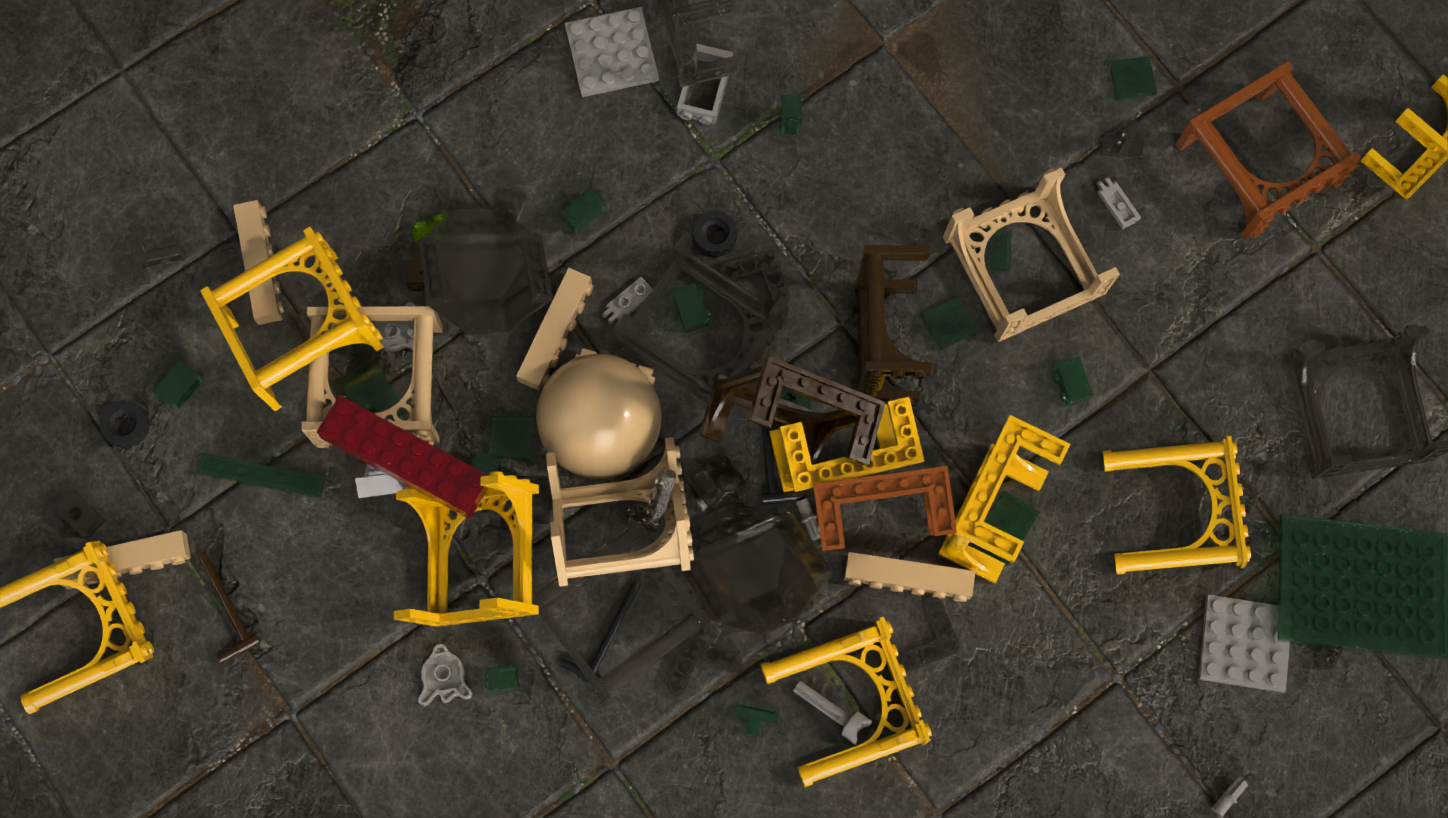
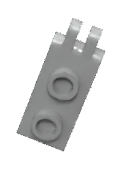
[1096,177,1141,230]
[602,277,655,324]

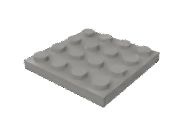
[565,7,659,97]
[1198,595,1293,693]

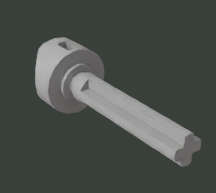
[793,681,872,745]

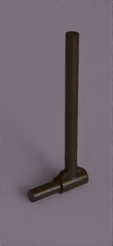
[197,552,261,664]

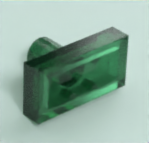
[735,703,779,735]

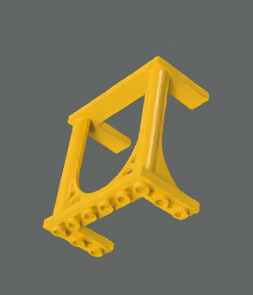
[1361,74,1448,200]
[200,227,384,411]
[769,397,925,493]
[938,415,1070,583]
[394,471,539,627]

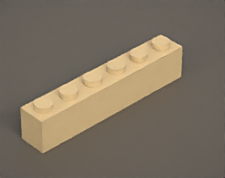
[233,200,285,325]
[516,268,594,391]
[54,530,191,589]
[844,552,975,602]

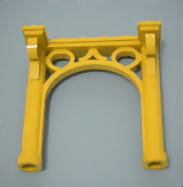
[1103,436,1251,575]
[0,541,154,714]
[760,617,932,787]

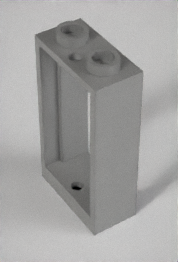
[677,43,733,125]
[355,463,407,498]

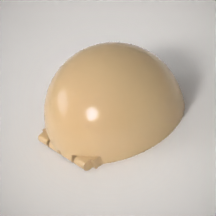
[536,348,662,479]

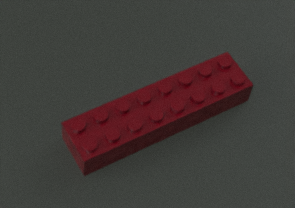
[317,395,489,520]

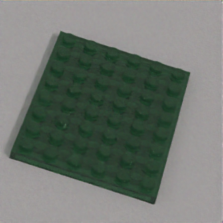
[1278,514,1448,659]

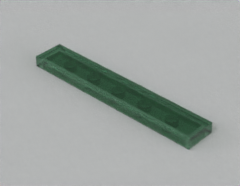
[197,453,326,499]

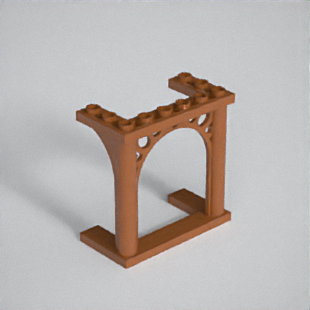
[1175,61,1362,240]
[813,466,957,551]

